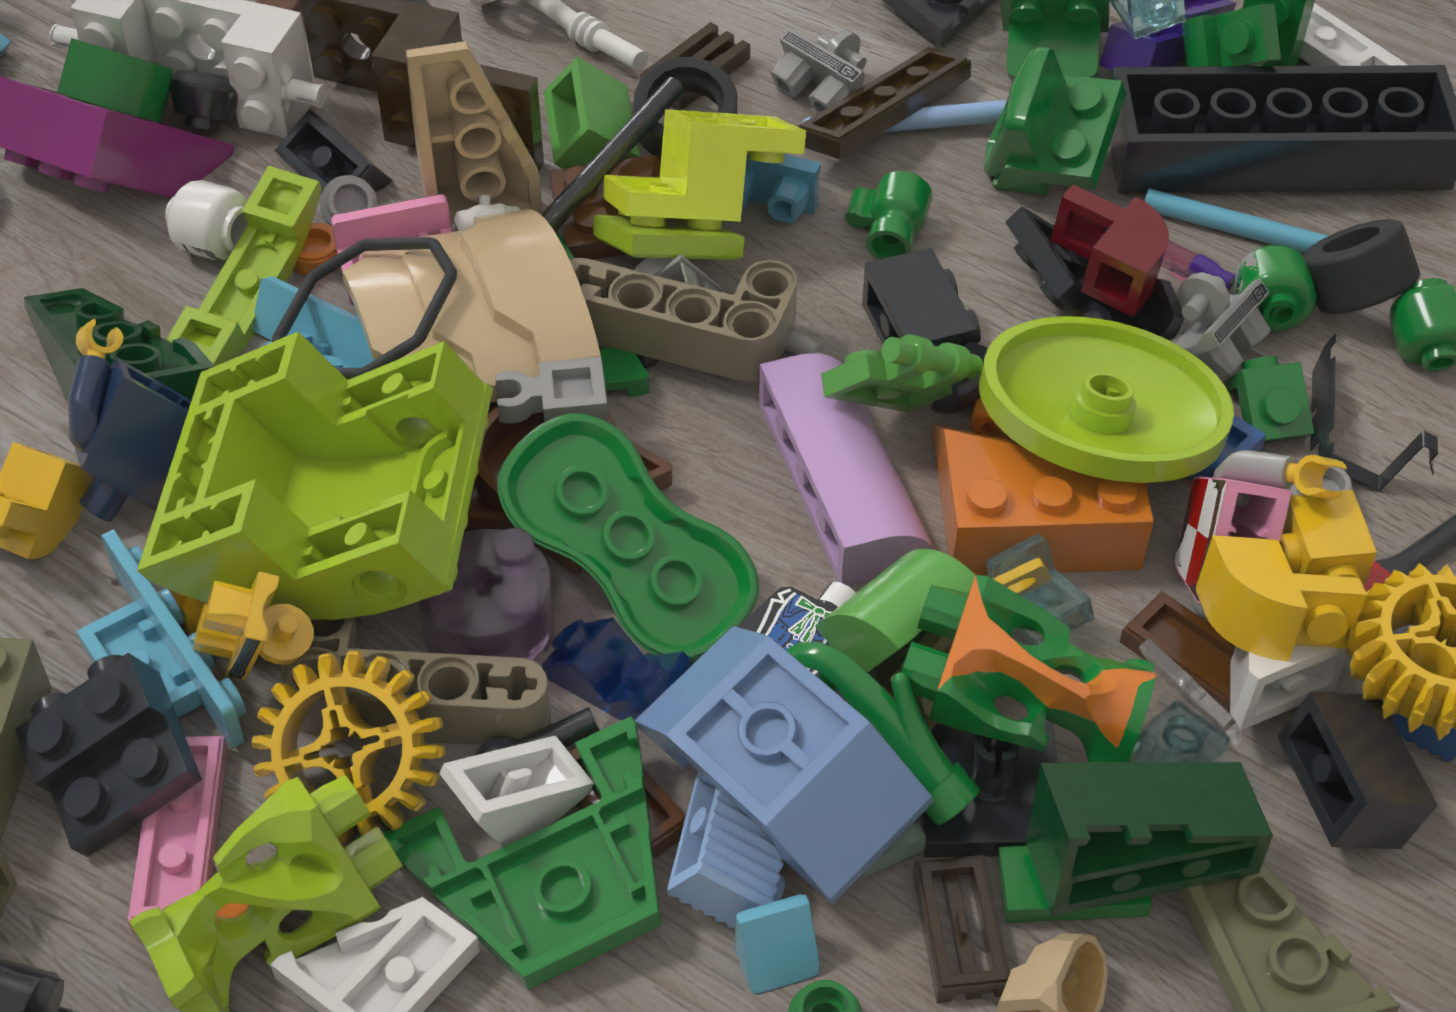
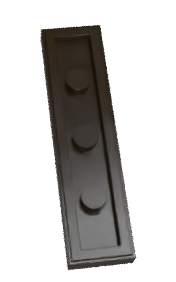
[797,47,971,159]

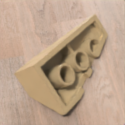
[406,41,543,232]

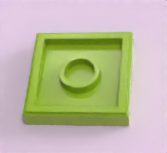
[593,215,745,260]

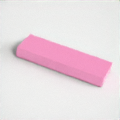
[128,736,228,934]

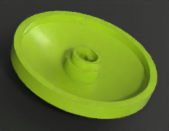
[979,316,1234,483]

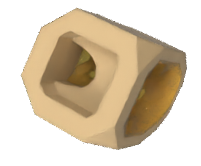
[996,933,1108,1012]

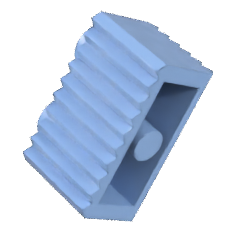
[667,771,785,928]

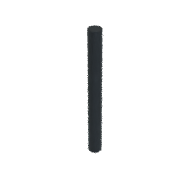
[541,77,685,233]

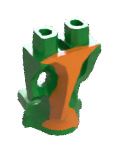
[902,575,1156,763]

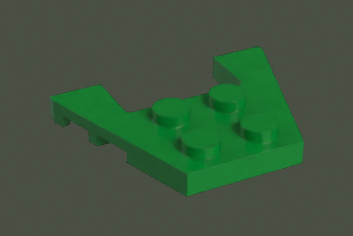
[383,716,662,990]

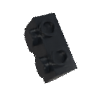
[15,653,202,857]

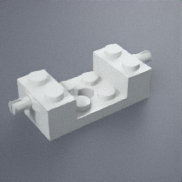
[49,0,327,138]

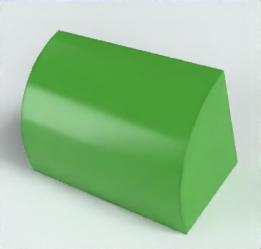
[543,57,640,168]
[815,549,975,673]

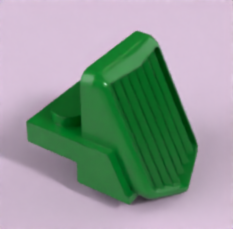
[1000,0,1111,81]
[984,47,1127,195]

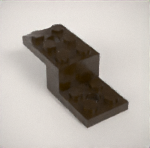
[300,0,544,171]

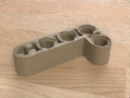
[569,258,797,382]
[281,617,551,745]

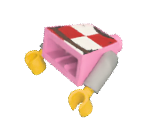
[1175,450,1347,622]

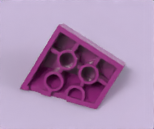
[0,76,235,198]

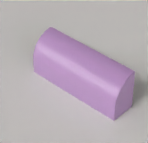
[759,353,935,586]

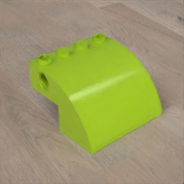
[137,331,493,620]

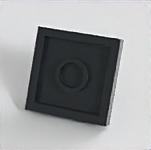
[921,722,1058,858]

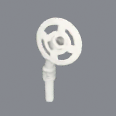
[471,0,648,71]

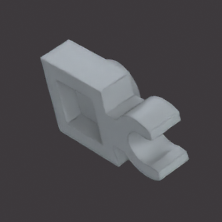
[495,357,608,423]

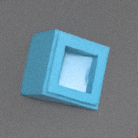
[735,894,819,994]

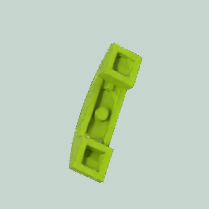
[166,166,322,366]

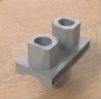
[771,28,867,113]
[1172,272,1271,378]

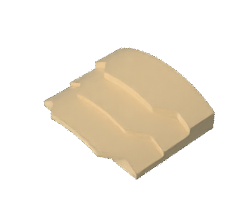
[343,209,601,402]

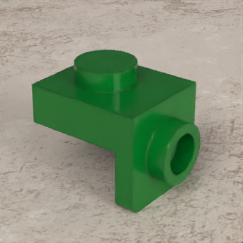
[1224,356,1314,444]

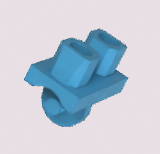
[742,153,821,224]

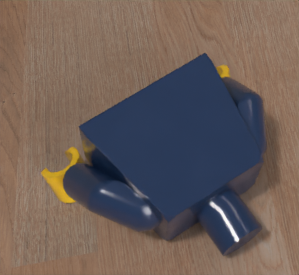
[68,319,192,522]

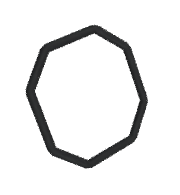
[272,237,457,380]

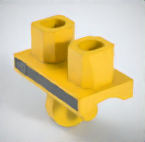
[192,571,314,681]

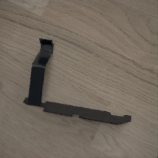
[1310,334,1438,491]

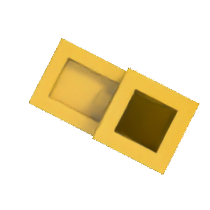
[0,442,95,559]
[1196,535,1367,662]

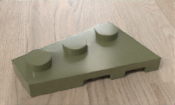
[1178,862,1400,1012]

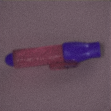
[1163,240,1235,292]

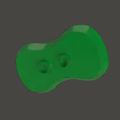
[498,413,759,661]

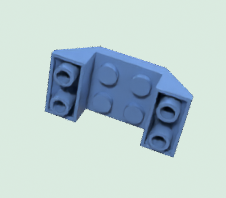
[635,626,934,905]

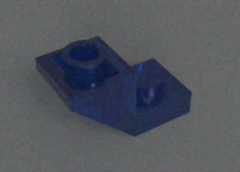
[541,618,694,721]

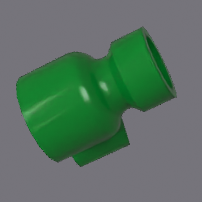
[845,171,933,260]

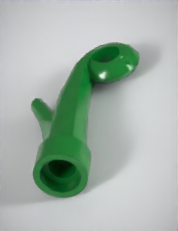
[787,642,980,825]

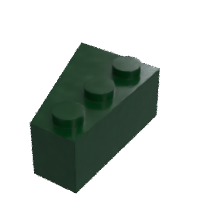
[1025,762,1273,916]

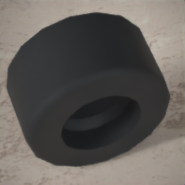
[1303,219,1421,314]

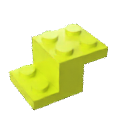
[603,109,806,230]

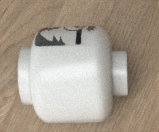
[165,180,248,262]

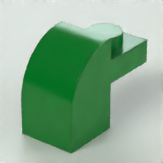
[1182,4,1281,67]
[57,38,174,123]

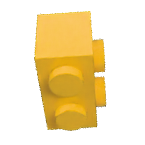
[1280,489,1377,587]

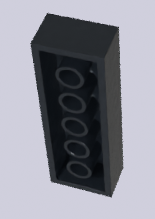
[1110,65,1456,193]

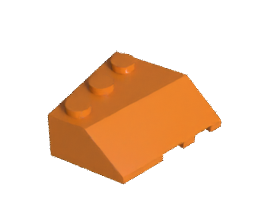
[932,423,1154,575]

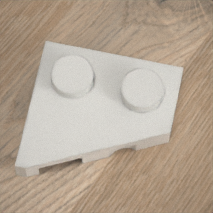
[270,897,480,1012]

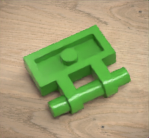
[821,334,983,412]

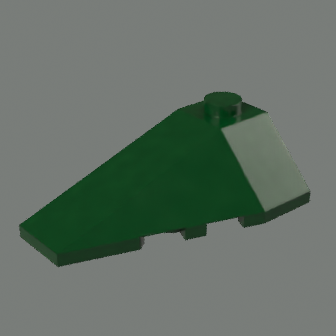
[24,288,215,403]

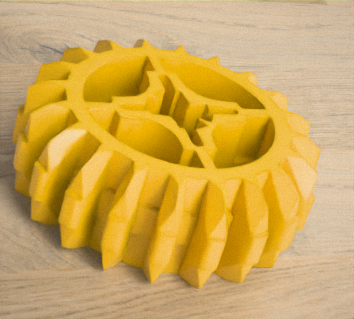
[1346,563,1456,741]
[251,651,445,844]

